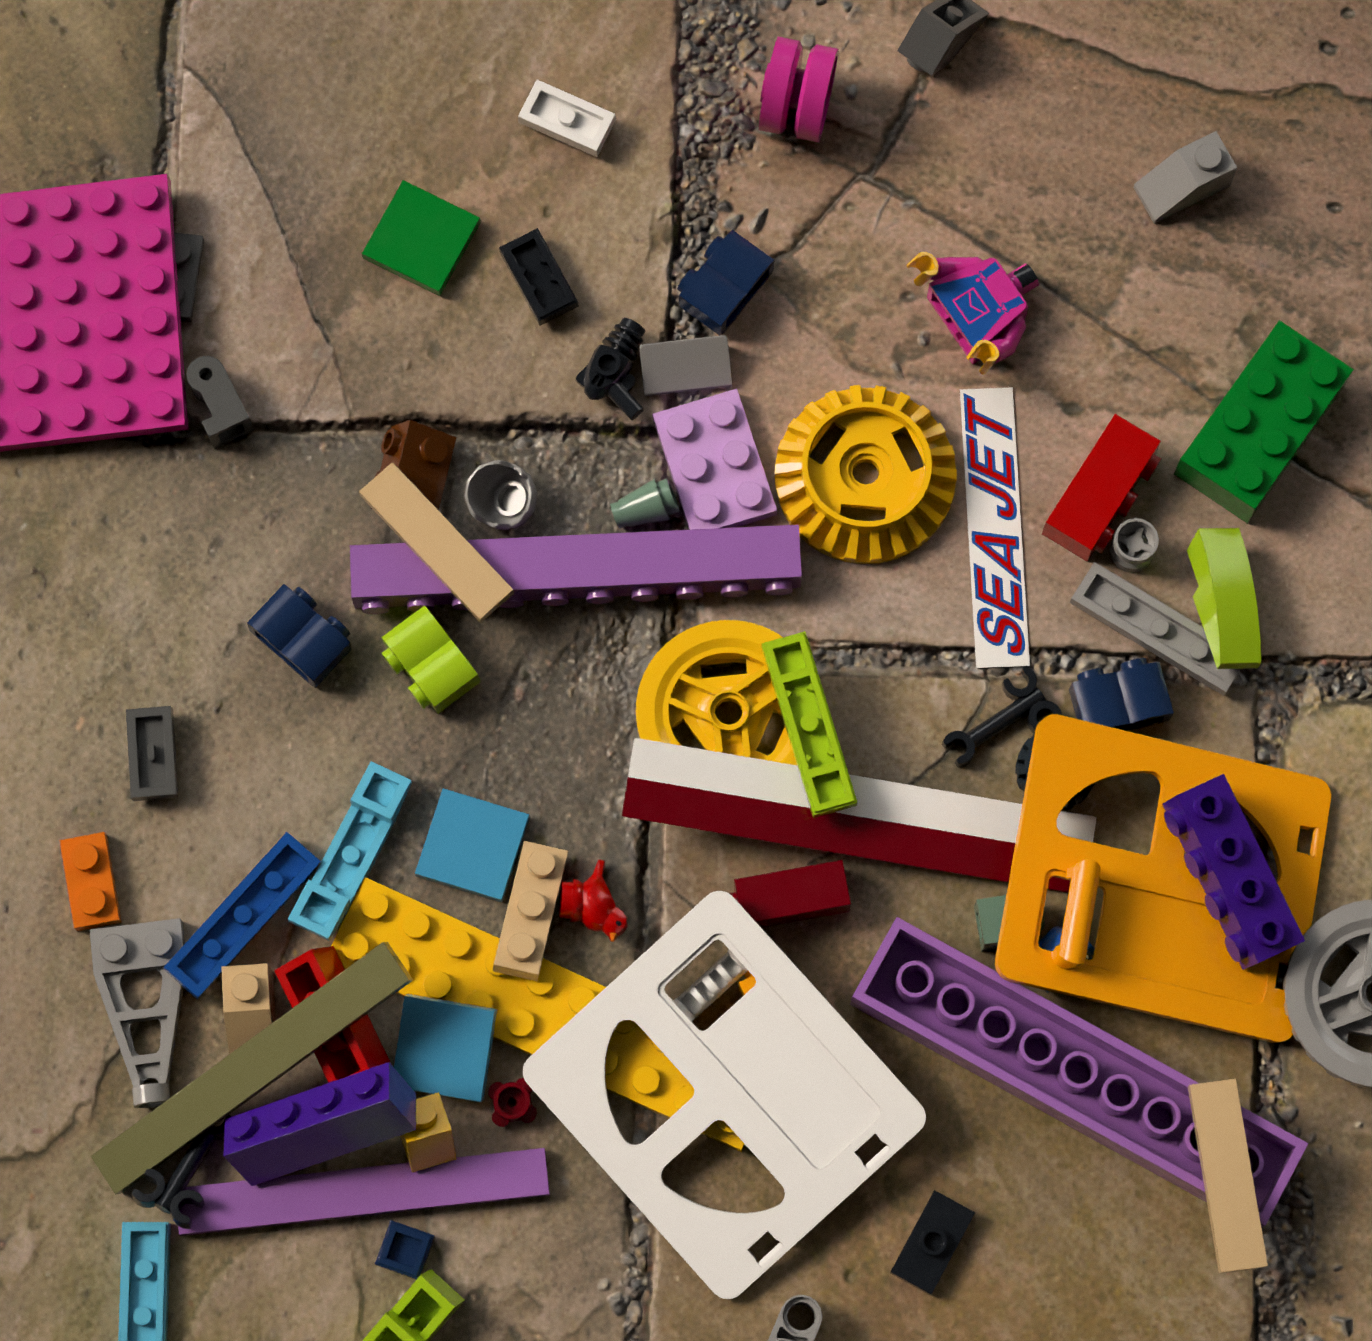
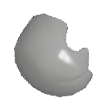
[464,460,538,530]

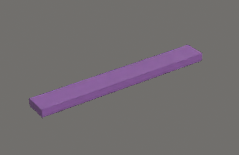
[178,1148,550,1236]

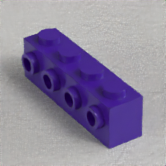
[1162,774,1305,970]
[223,1062,416,1186]

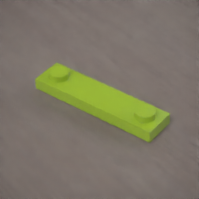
[761,631,858,818]

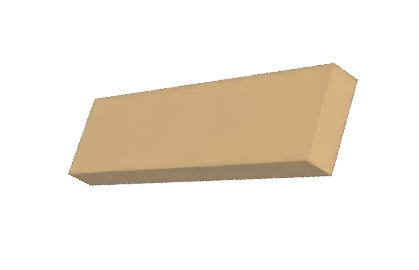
[359,462,514,623]
[1188,1078,1268,1274]

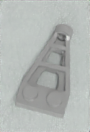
[90,918,185,1109]

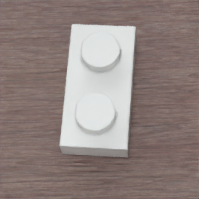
[518,80,616,157]

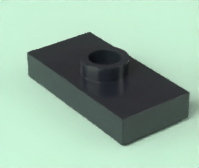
[499,228,579,326]
[890,1190,975,1296]

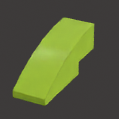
[1186,528,1261,669]
[362,1269,465,1341]

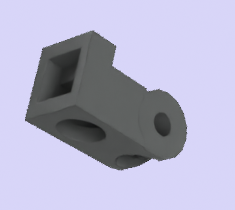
[186,356,254,449]

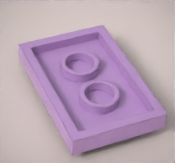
[652,388,777,530]

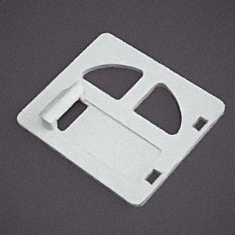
[523,891,926,1299]

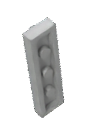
[1070,562,1240,696]

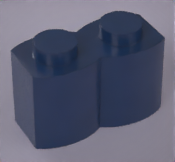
[677,230,775,336]
[247,584,352,688]
[1069,658,1174,731]

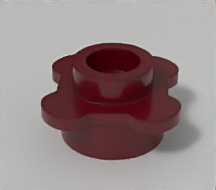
[488,1078,537,1127]

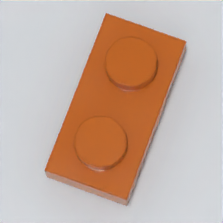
[59,832,122,931]

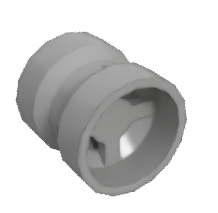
[1110,518,1159,573]

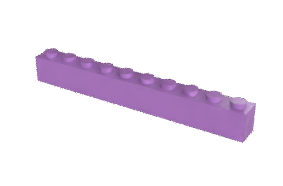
[350,525,802,614]

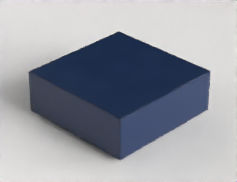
[375,1220,435,1280]

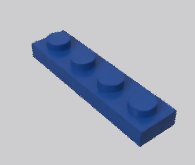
[163,832,321,999]

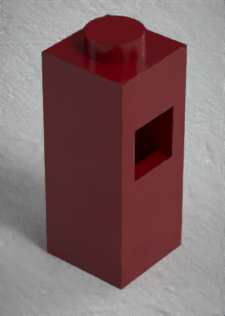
[729,860,851,928]

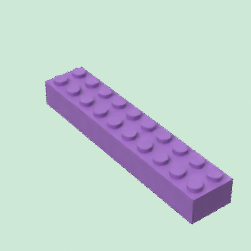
[850,917,1308,1228]

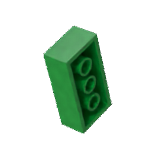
[1174,320,1354,524]

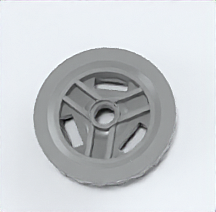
[1283,900,1372,1088]

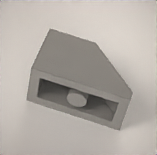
[1133,131,1237,224]

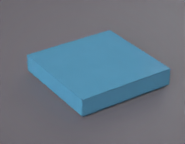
[415,788,530,902]
[394,994,497,1102]

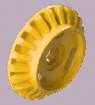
[775,385,957,564]
[636,620,797,765]

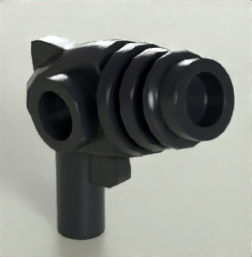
[576,317,645,420]

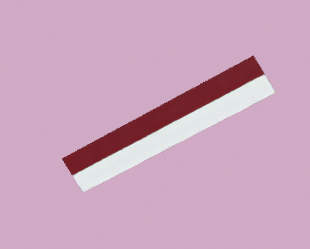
[622,738,1096,892]

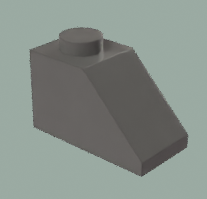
[897,0,989,76]

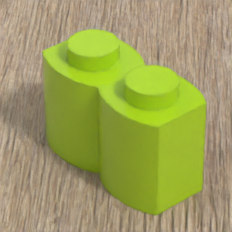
[381,605,481,714]

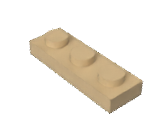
[493,841,568,981]

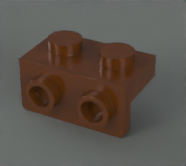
[371,420,457,511]

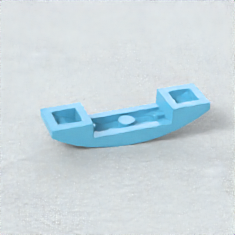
[288,761,412,941]

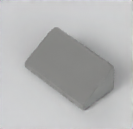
[639,335,732,396]

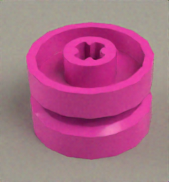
[759,36,839,143]

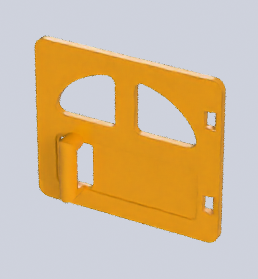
[995,714,1331,1043]

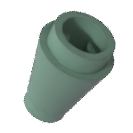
[610,478,680,529]

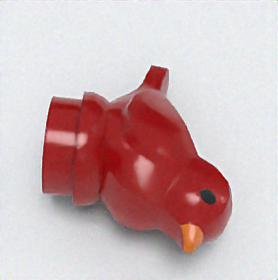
[559,859,628,942]

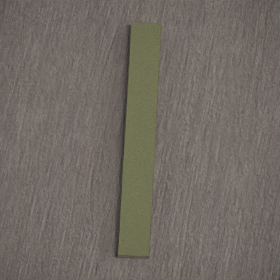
[91,942,413,1195]

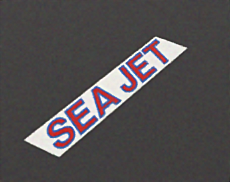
[960,387,1030,668]

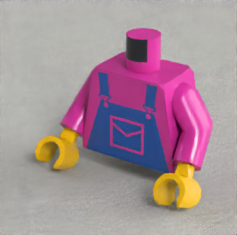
[906,252,1039,375]

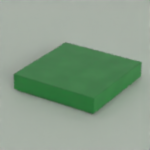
[362,180,481,296]

